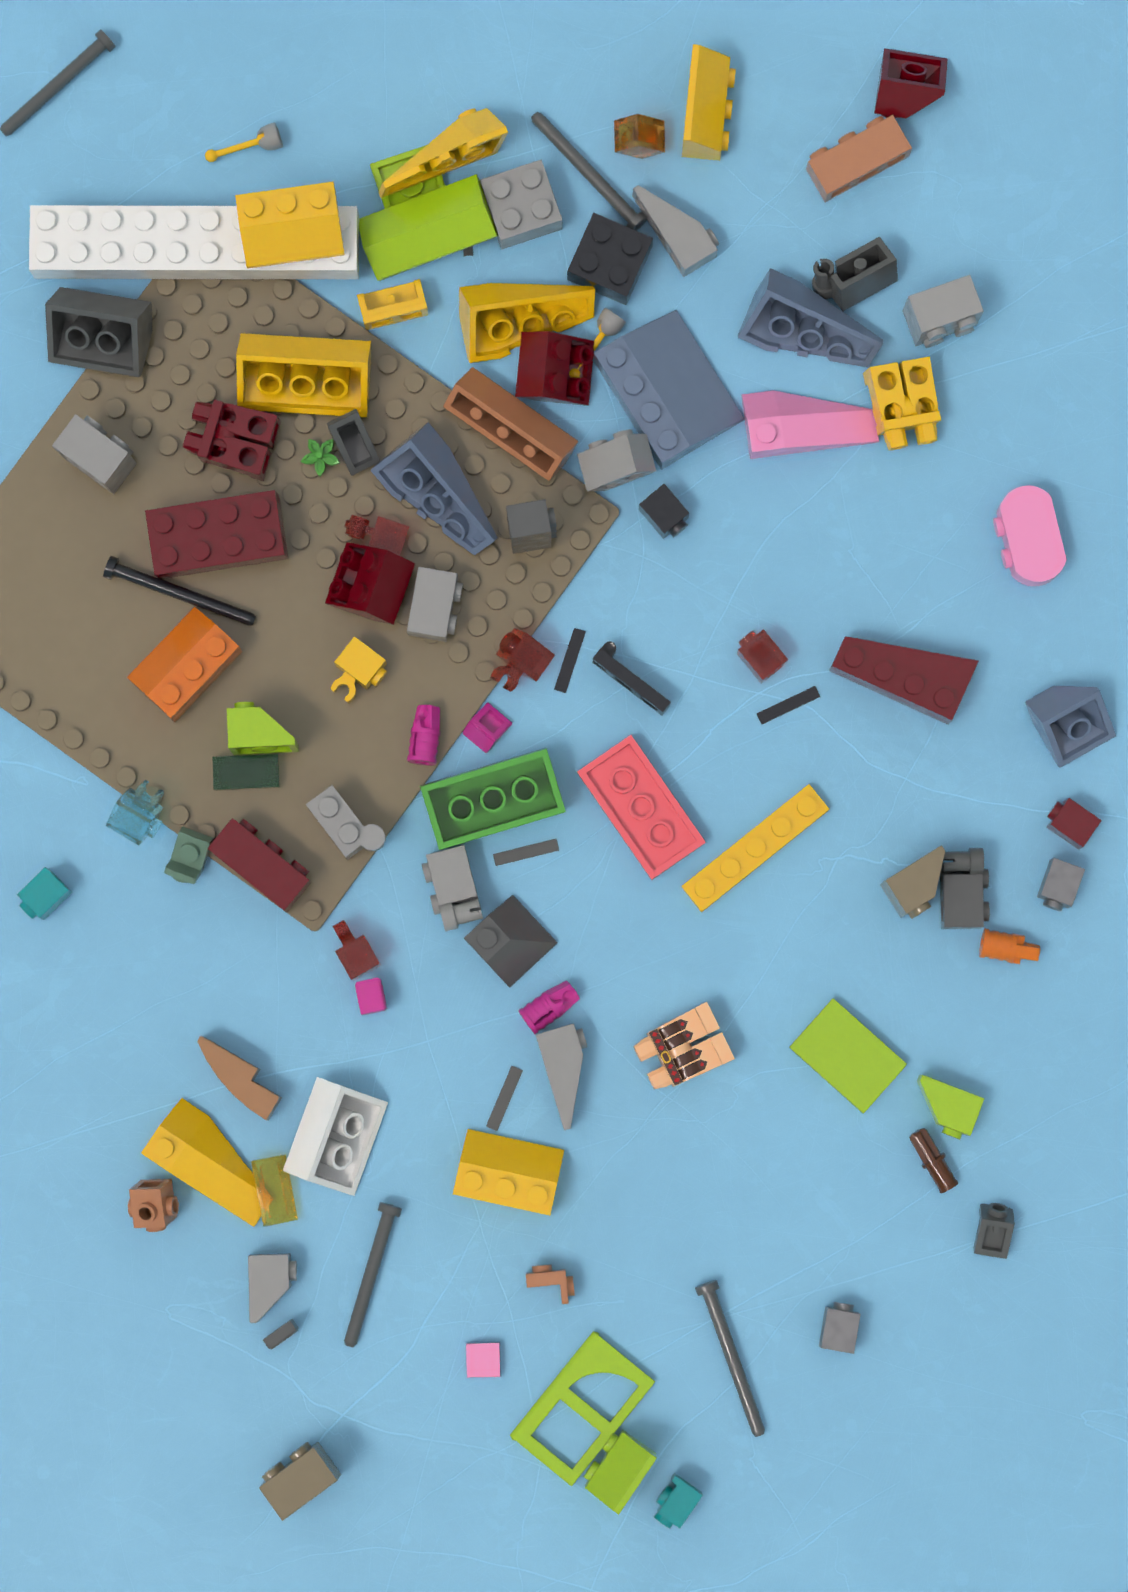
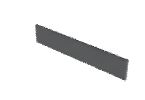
[493,839,559,866]
[486,1066,523,1131]

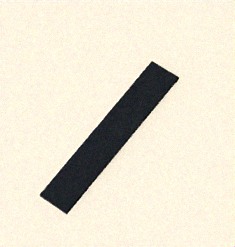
[554,628,586,693]
[757,686,820,725]

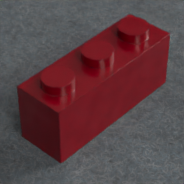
[207,818,311,913]

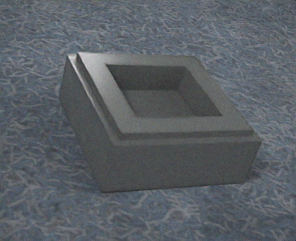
[263,1319,299,1350]

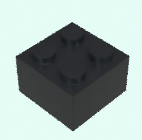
[567,212,653,305]

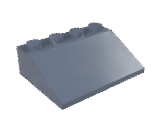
[593,310,744,470]

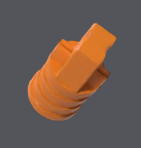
[979,928,1041,964]

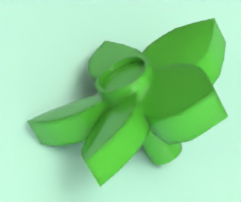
[300,439,340,477]

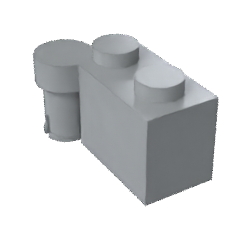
[306,785,386,860]
[422,845,483,931]

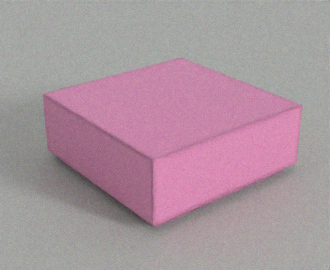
[466,1342,500,1378]

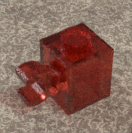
[490,628,555,692]
[737,629,788,684]
[332,920,382,981]

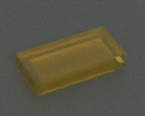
[251,1154,298,1227]

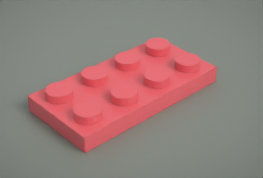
[577,735,706,881]

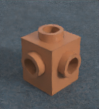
[128,1179,179,1232]

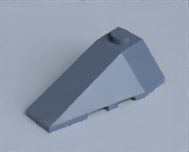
[738,268,883,367]
[370,422,498,555]

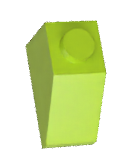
[917,1075,984,1140]

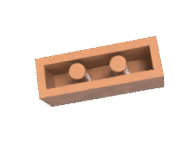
[806,115,912,202]

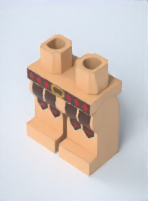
[633,1002,735,1090]

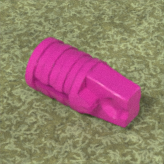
[407,704,440,766]
[518,980,580,1035]

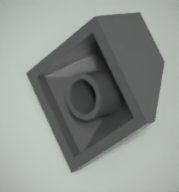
[464,895,557,988]

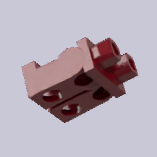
[183,400,281,481]

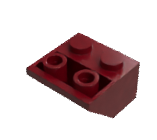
[515,331,595,406]
[325,542,415,625]

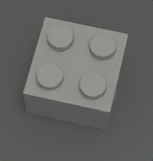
[480,159,562,250]
[902,275,984,348]
[52,414,137,495]

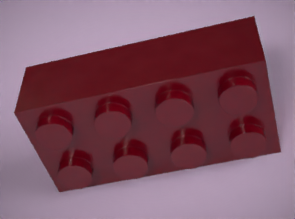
[145,490,289,579]

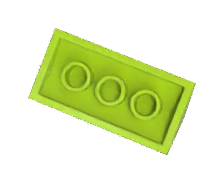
[359,174,498,281]

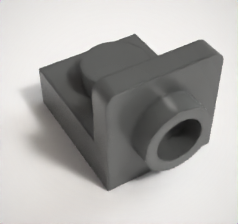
[973,1203,1015,1259]

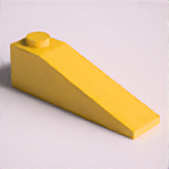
[378,108,508,198]
[459,283,595,363]
[141,1098,273,1227]

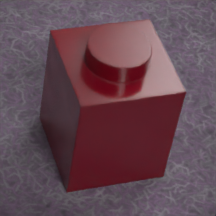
[1046,798,1102,850]

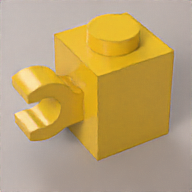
[331,636,387,703]

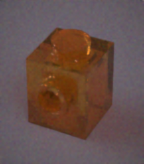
[614,114,665,159]

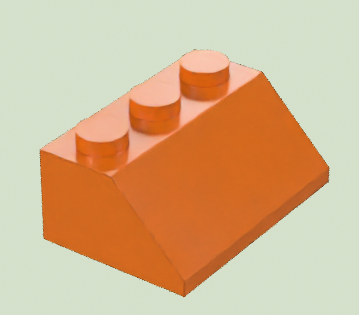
[127,607,242,723]

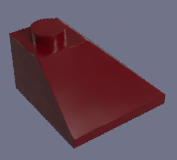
[874,48,948,119]

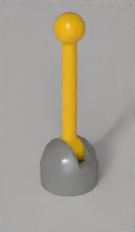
[205,122,283,162]
[569,308,626,377]

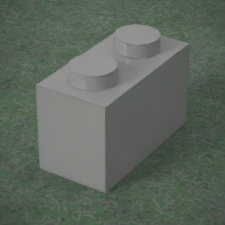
[577,429,656,492]
[407,567,463,642]

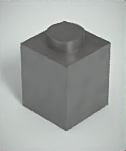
[1037,858,1085,911]
[819,1302,861,1354]

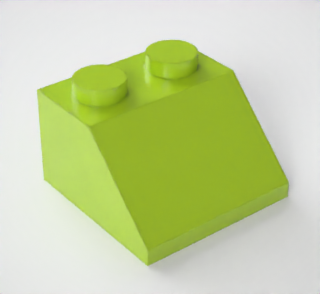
[227,702,299,755]
[583,1429,657,1515]

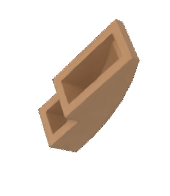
[197,1036,282,1120]

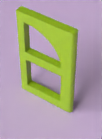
[510,1331,655,1486]

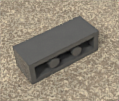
[506,499,557,554]

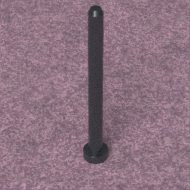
[103,556,256,625]

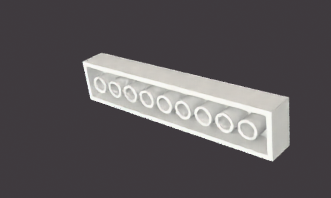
[29,205,359,279]

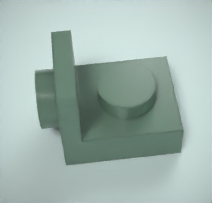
[164,826,213,884]

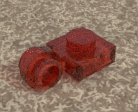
[344,515,409,556]

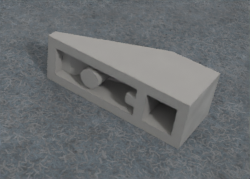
[632,185,719,277]
[536,1023,587,1130]

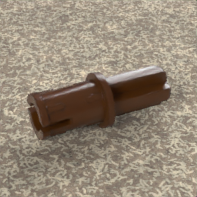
[909,1128,958,1193]

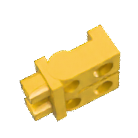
[863,356,941,451]

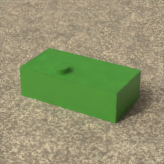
[420,748,566,850]

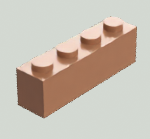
[443,367,579,481]

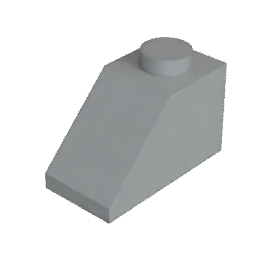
[248,1253,297,1323]

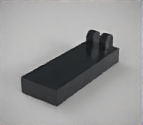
[592,641,671,716]

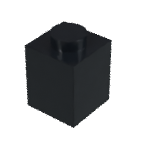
[638,484,689,539]

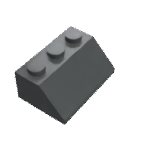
[45,287,153,377]

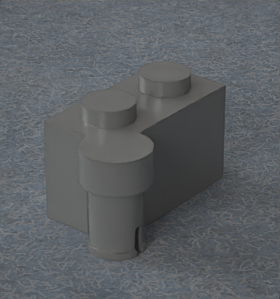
[812,237,898,312]
[940,848,990,929]

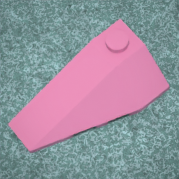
[741,390,879,459]

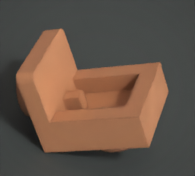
[526,1264,575,1304]

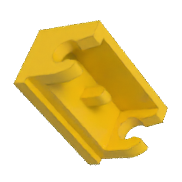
[357,279,429,330]

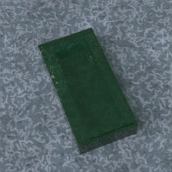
[212,754,280,791]

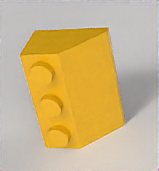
[681,44,736,161]
[235,181,345,269]
[453,1129,564,1216]

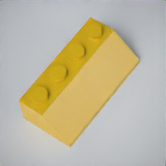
[236,333,371,417]

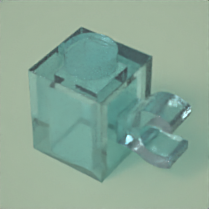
[105,780,164,845]

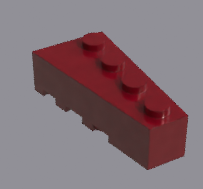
[829,636,979,724]

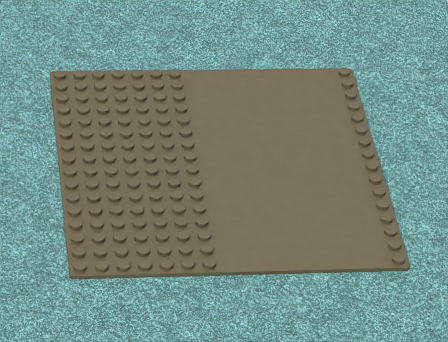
[0,279,619,931]

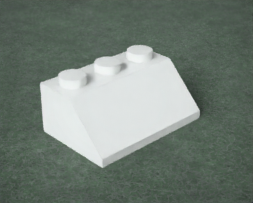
[283,1077,388,1196]

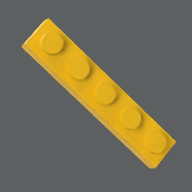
[681,784,830,912]

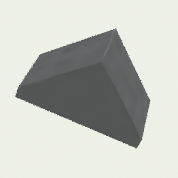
[327,409,380,476]

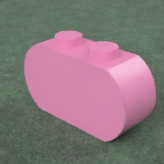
[993,485,1067,586]

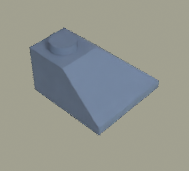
[1025,686,1116,768]

